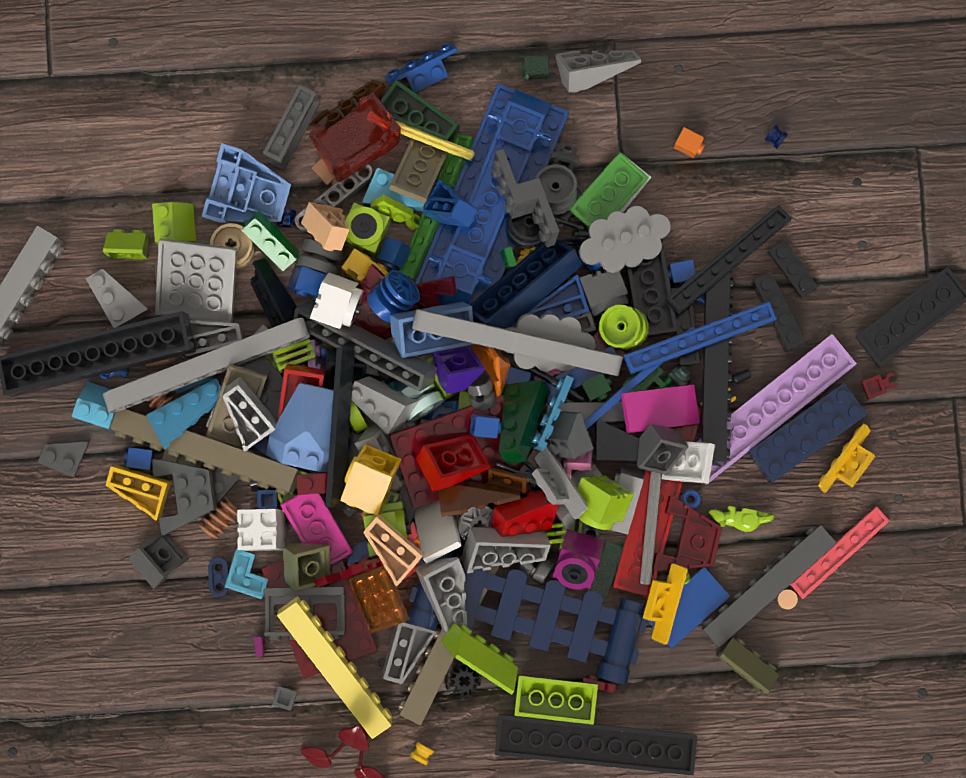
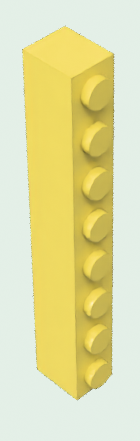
[277,596,393,739]

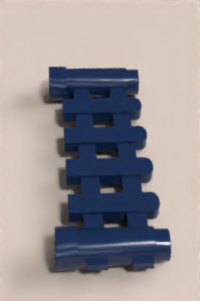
[405,550,648,685]

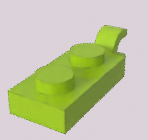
[371,194,420,230]

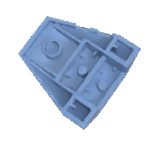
[201,143,292,223]
[266,383,334,472]

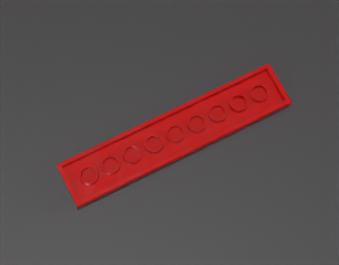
[613,408,702,597]

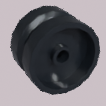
[506,212,542,249]

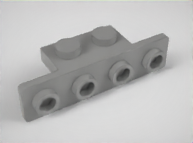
[532,446,589,519]

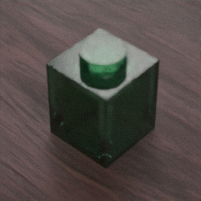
[521,55,549,80]

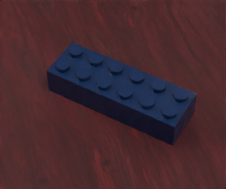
[470,241,583,329]
[747,383,868,484]

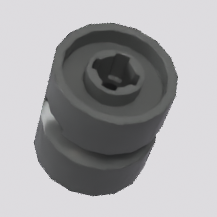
[467,373,496,410]
[518,558,554,585]

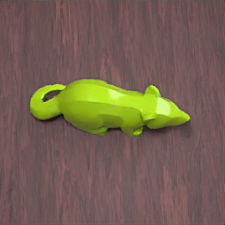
[708,506,774,532]

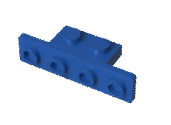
[384,43,458,93]

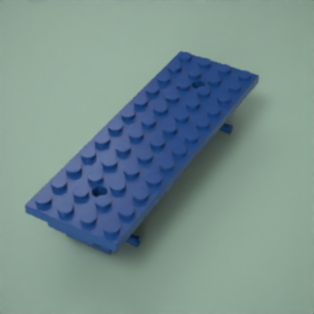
[415,83,569,306]

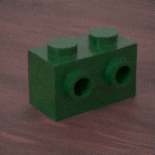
[580,373,612,402]

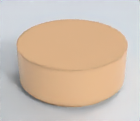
[777,590,798,609]

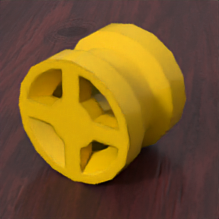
[410,742,434,765]

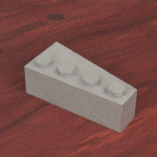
[460,527,551,574]

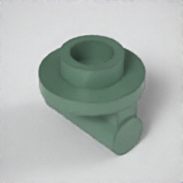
[668,366,691,386]

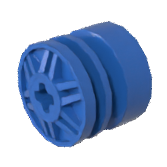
[367,270,420,323]

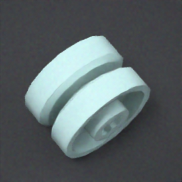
[401,382,445,423]

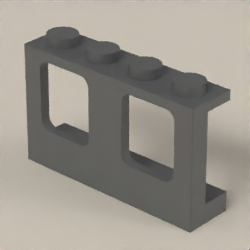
[264,587,345,640]

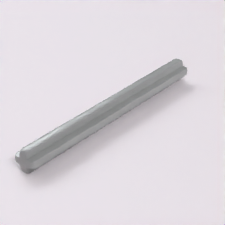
[640,471,661,585]

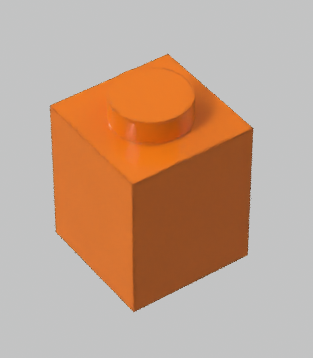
[673,127,705,158]

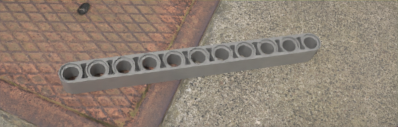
[412,309,623,376]
[103,318,310,413]

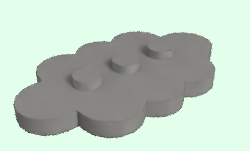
[579,206,671,273]
[504,313,596,372]

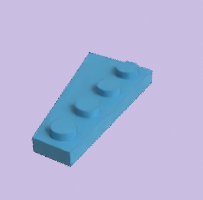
[532,375,574,451]
[146,379,221,450]

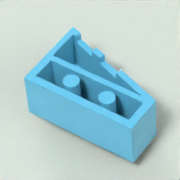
[362,168,431,211]

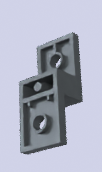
[491,149,559,247]

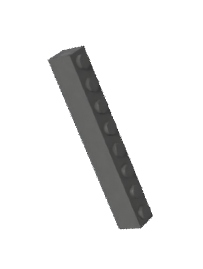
[293,301,437,392]
[702,525,837,647]

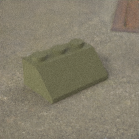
[716,637,779,694]

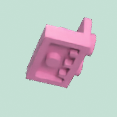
[564,443,593,479]

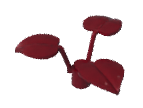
[300,724,385,778]

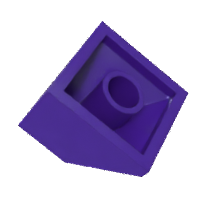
[432,345,485,394]

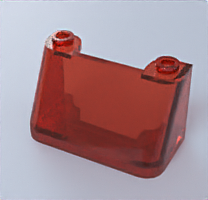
[309,93,401,182]

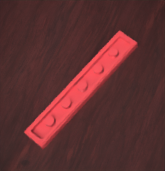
[790,506,890,599]

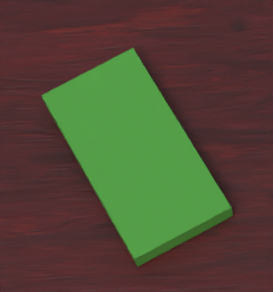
[569,152,649,228]

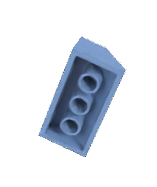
[390,301,474,358]

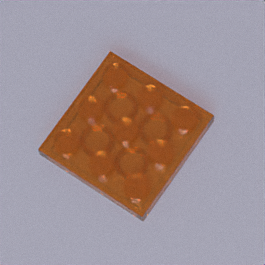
[347,566,410,634]

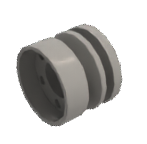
[455,506,493,541]

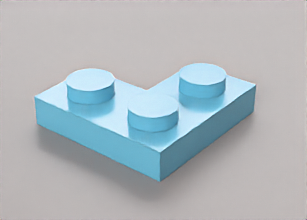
[224,549,268,599]

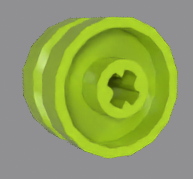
[599,305,649,349]

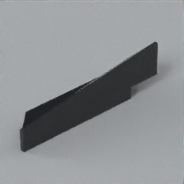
[251,258,316,343]

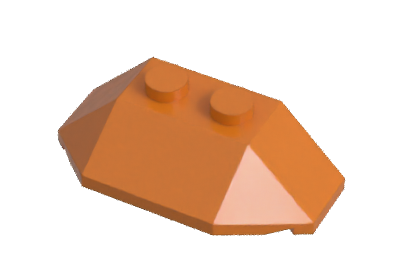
[469,344,510,398]

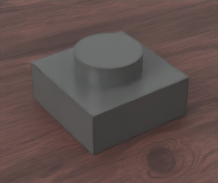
[272,686,297,711]

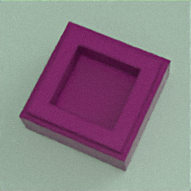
[254,636,265,657]

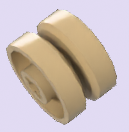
[210,223,255,270]

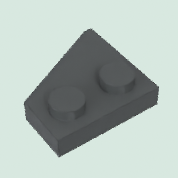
[37,441,89,478]

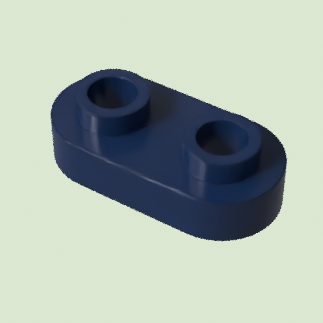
[208,557,229,597]

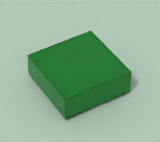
[501,247,517,269]

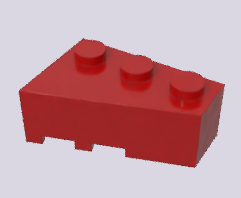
[490,490,559,537]

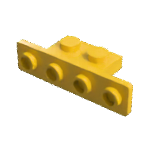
[818,423,875,493]
[643,563,688,644]

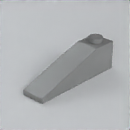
[556,50,641,92]
[415,557,467,635]

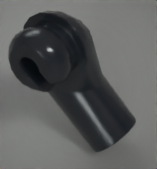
[728,369,751,384]

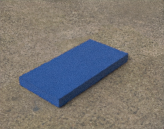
[647,567,730,649]

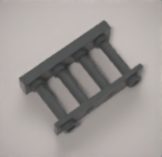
[263,85,320,171]

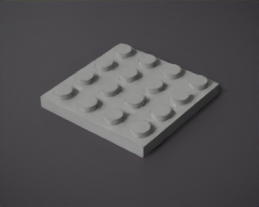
[155,238,237,323]

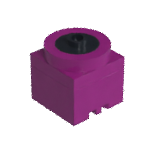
[552,529,605,589]

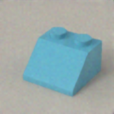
[71,382,116,430]

